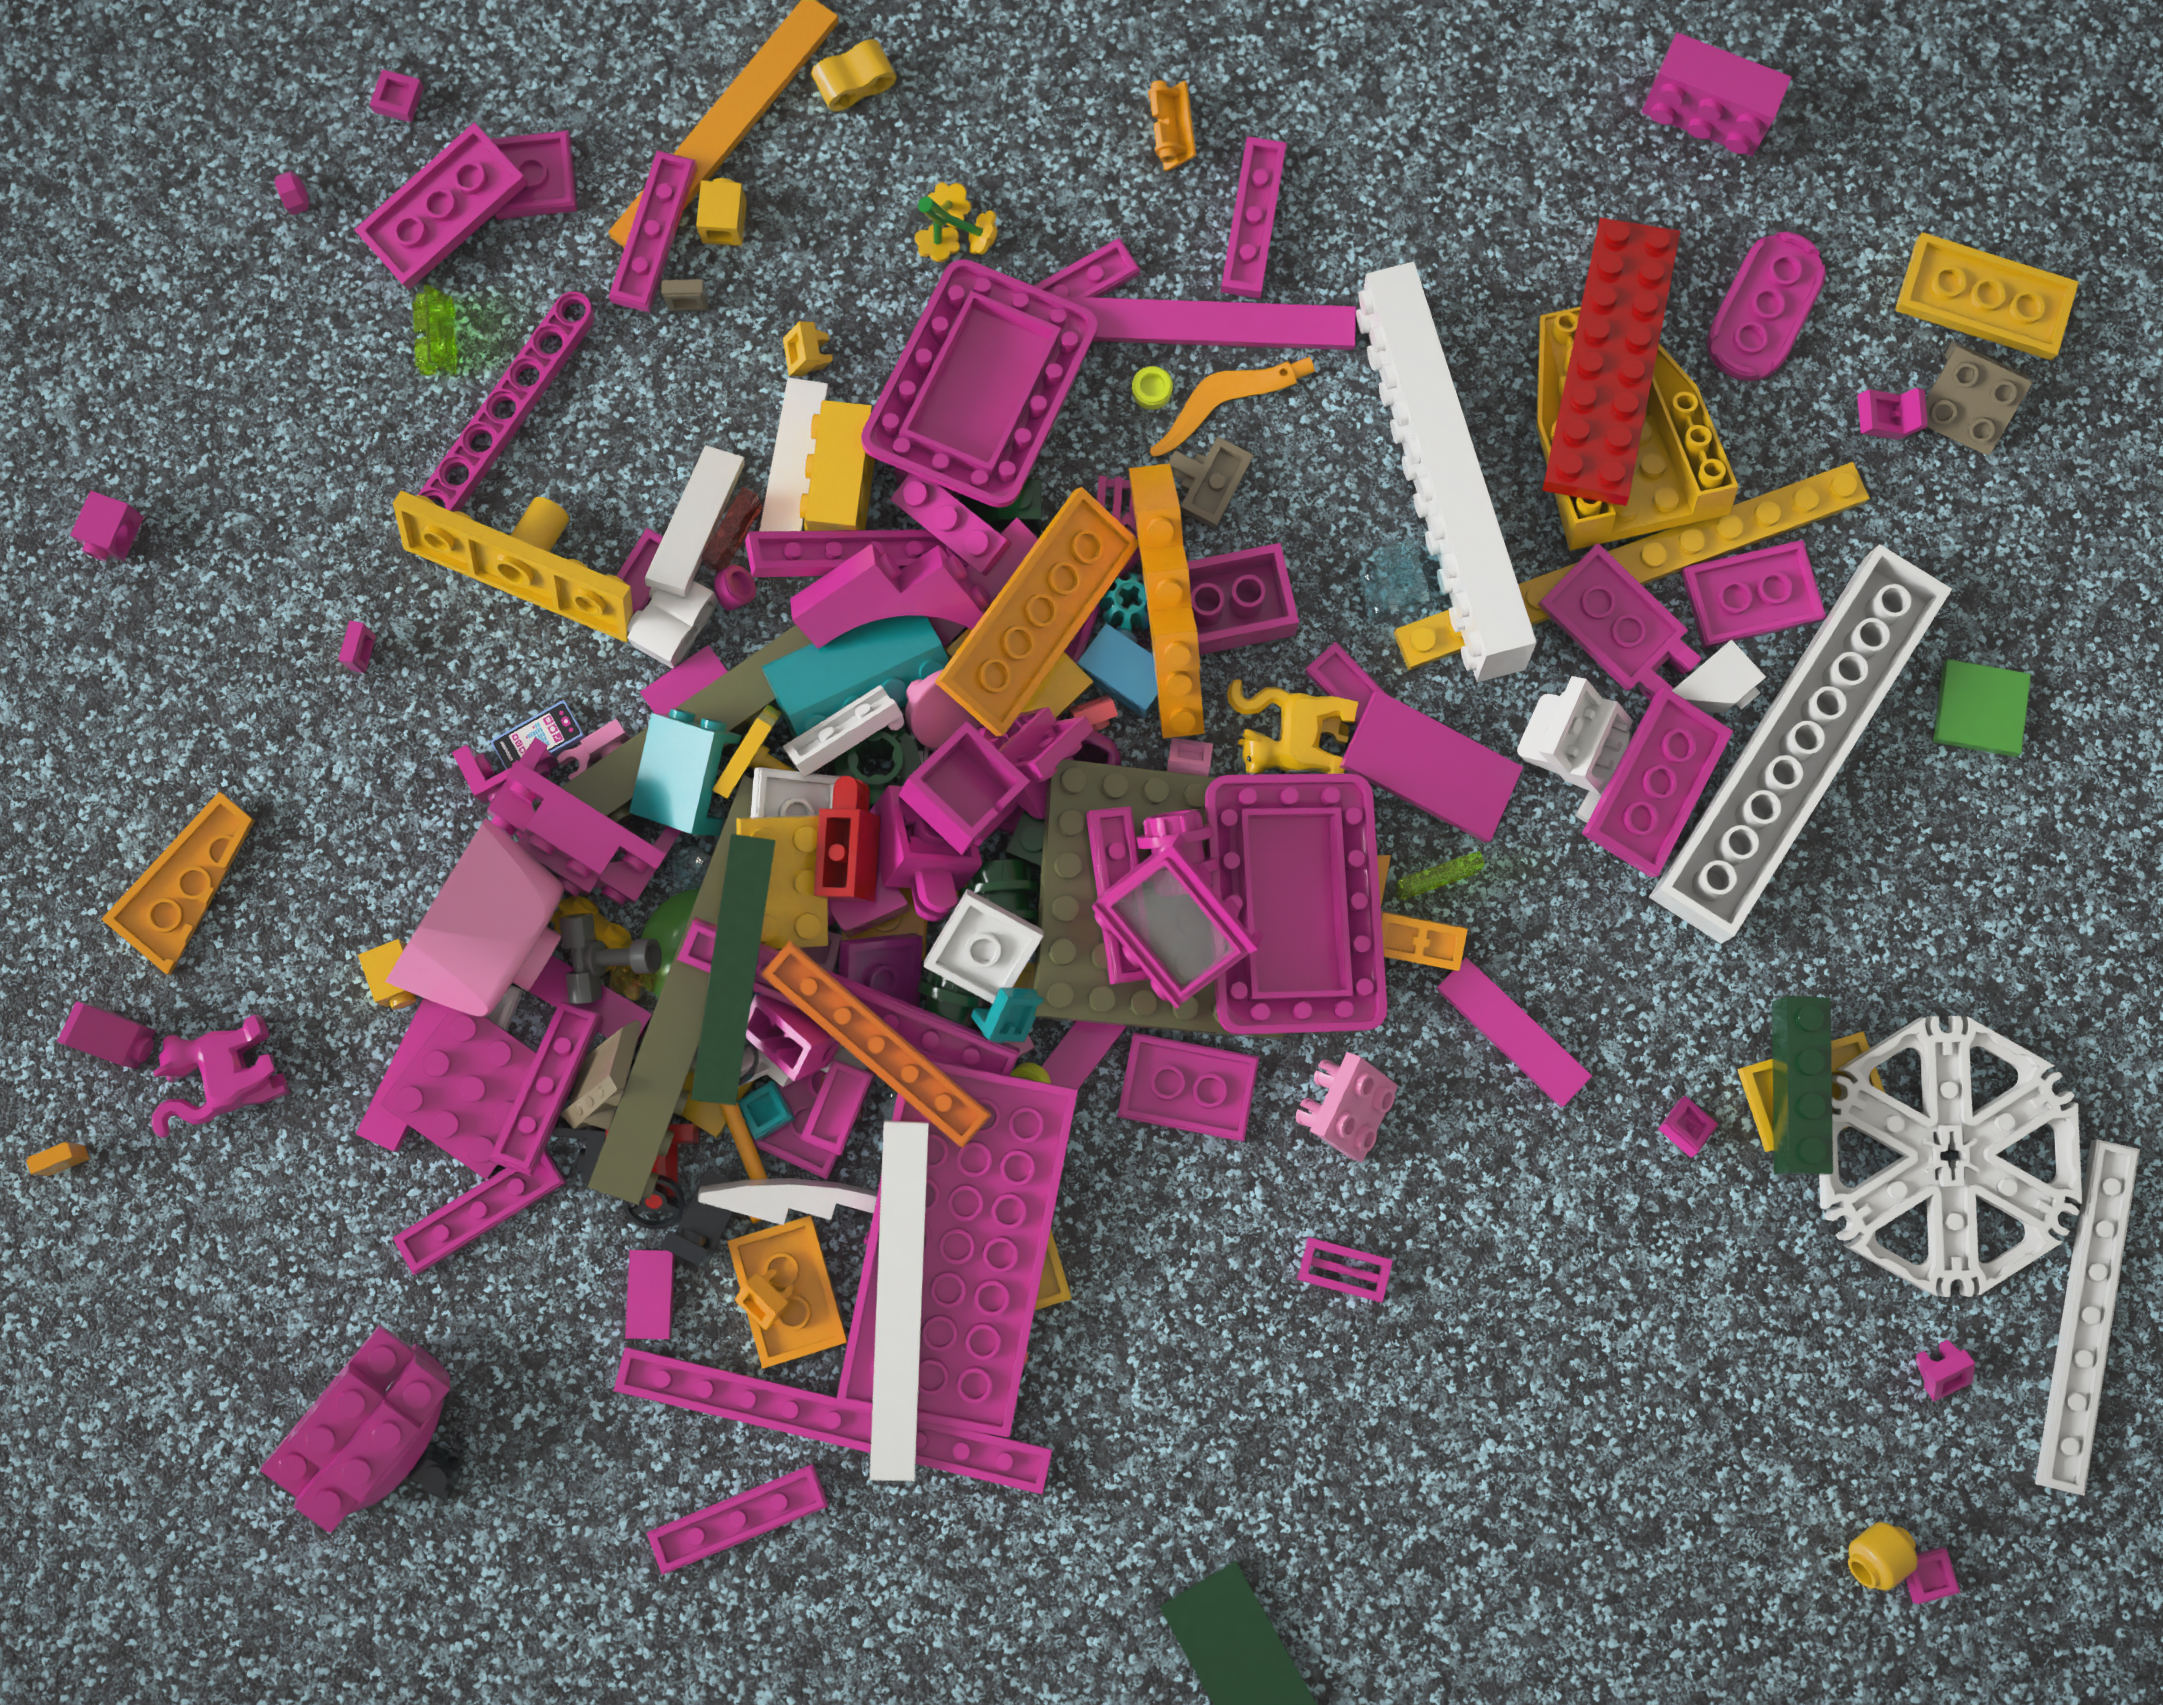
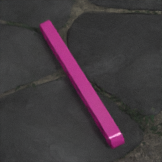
[418,291,595,512]

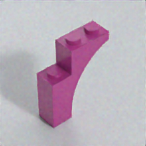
[790,543,991,649]

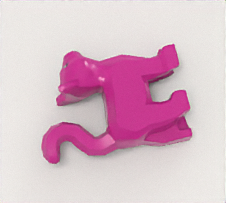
[151,1015,290,1138]

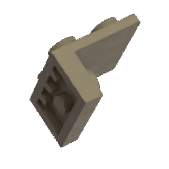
[1926,341,2033,455]

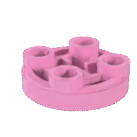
[905,670,981,749]

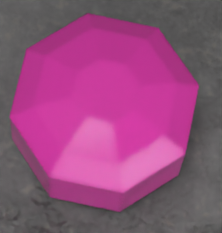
[275,171,309,215]

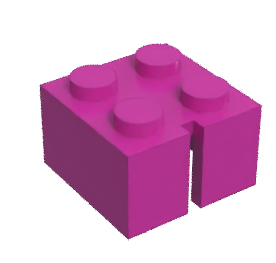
[899,721,1030,855]

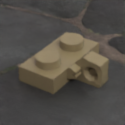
[1168,436,1254,529]

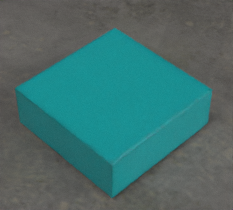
[737,1080,796,1141]

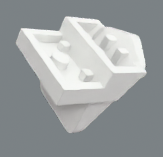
[1517,676,1633,795]

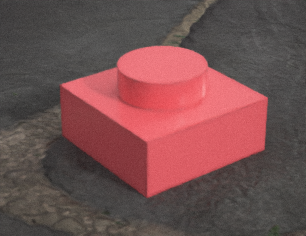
[1068,695,1118,731]

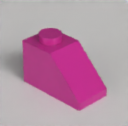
[57,1001,156,1070]

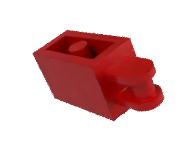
[814,776,881,902]

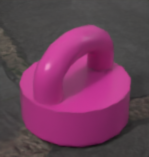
[714,564,756,611]

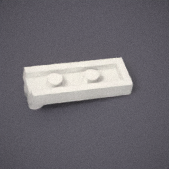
[782,685,904,777]

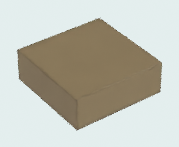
[661,279,709,311]

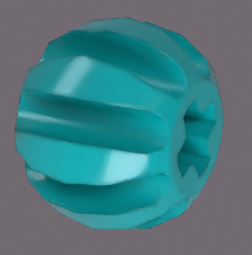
[1099,572,1150,633]

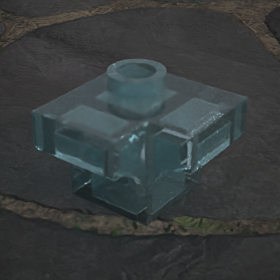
[1358,539,1431,619]

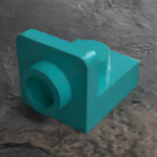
[971,987,1044,1043]

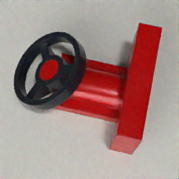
[606,1123,700,1229]

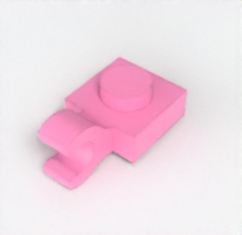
[557,719,631,780]

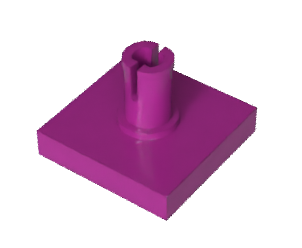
[839,933,923,1007]

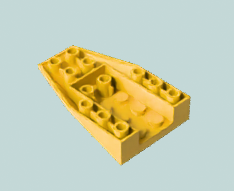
[1537,306,1739,551]

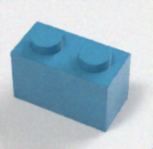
[1077,623,1158,720]

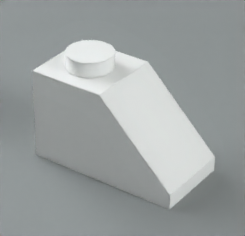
[1672,640,1766,713]

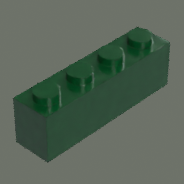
[1772,996,1833,1176]

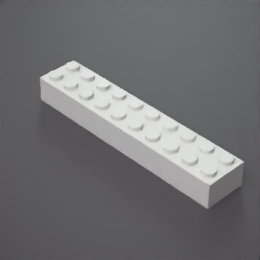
[1356,261,1537,682]
[1649,544,1952,944]

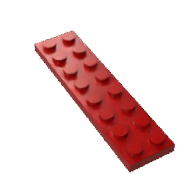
[1542,218,1681,506]

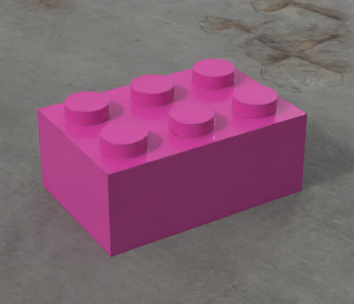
[1641,32,1791,156]
[1187,543,1299,655]

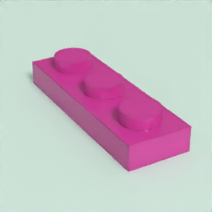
[890,473,1012,576]

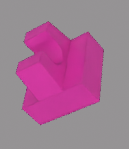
[1916,1340,1975,1402]

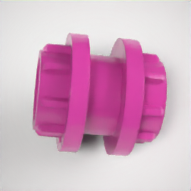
[1137,809,1219,896]

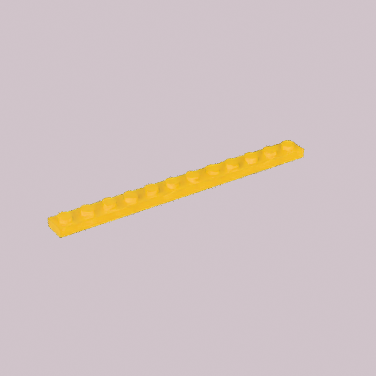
[1393,462,1870,671]

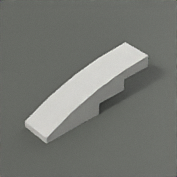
[698,1178,878,1225]

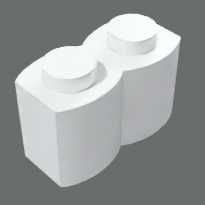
[627,581,718,669]

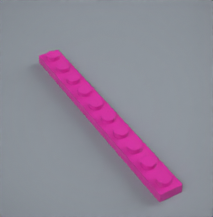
[613,1347,1053,1494]

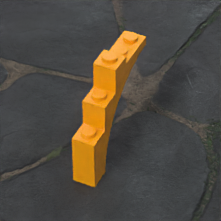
[1129,463,1205,739]

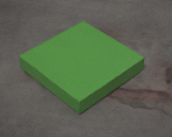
[1933,659,2031,757]

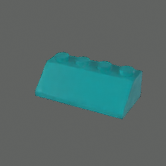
[761,615,949,740]

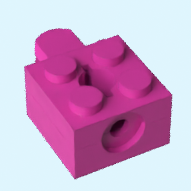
[869,785,982,922]

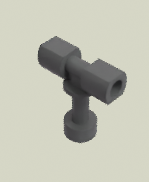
[559,913,662,1004]

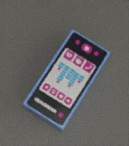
[490,700,586,770]

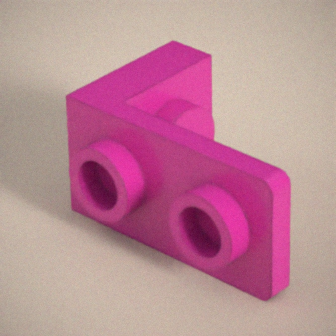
[452,745,558,804]

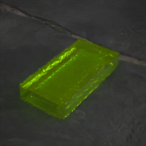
[1395,850,1485,900]

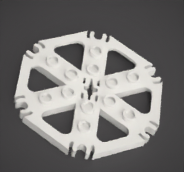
[1819,1016,2082,1297]

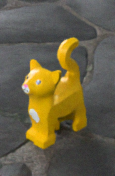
[1227,679,1358,775]

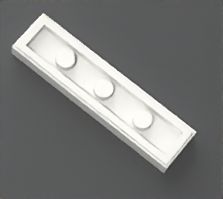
[759,378,830,531]
[645,445,744,597]

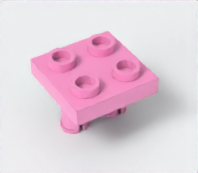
[1296,1052,1398,1163]

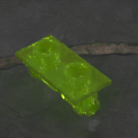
[412,285,458,376]

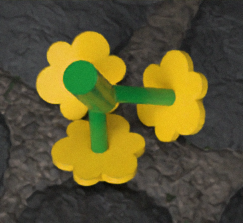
[915,182,997,262]

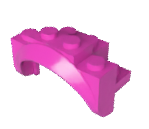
[487,737,681,906]
[260,1324,450,1534]

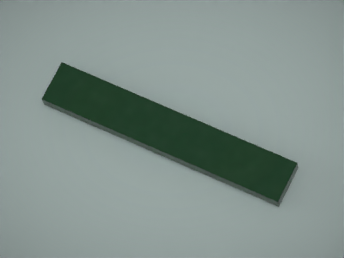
[691,834,775,1106]

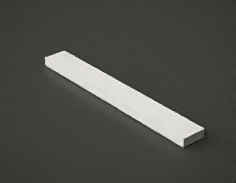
[870,1121,929,1481]
[2035,1139,2140,1496]

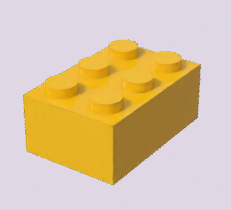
[800,400,875,531]

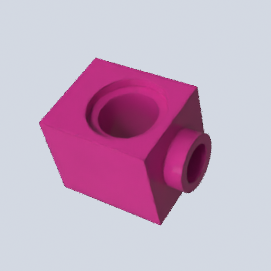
[70,490,144,561]

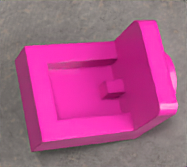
[1857,388,1928,440]

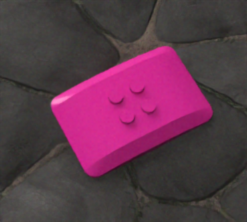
[861,259,1098,508]
[1205,773,1387,1035]

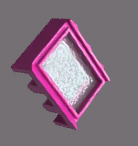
[1092,833,1264,1009]

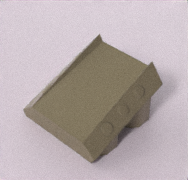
[560,1020,642,1130]

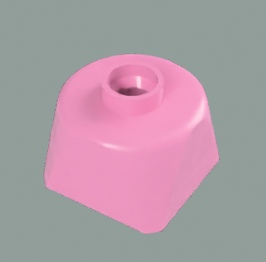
[385,818,564,1017]

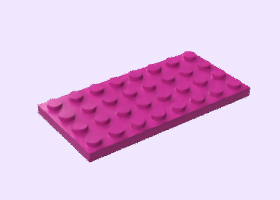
[835,1060,1078,1438]

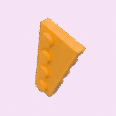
[101,792,255,975]

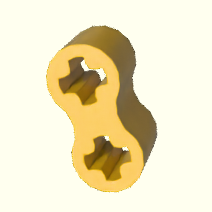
[811,39,897,112]

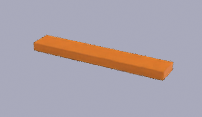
[761,940,992,1149]

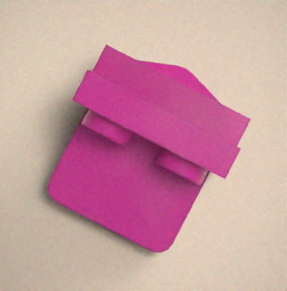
[978,707,1093,819]

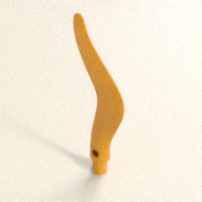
[1150,357,1315,457]

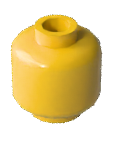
[1848,1522,1918,1591]

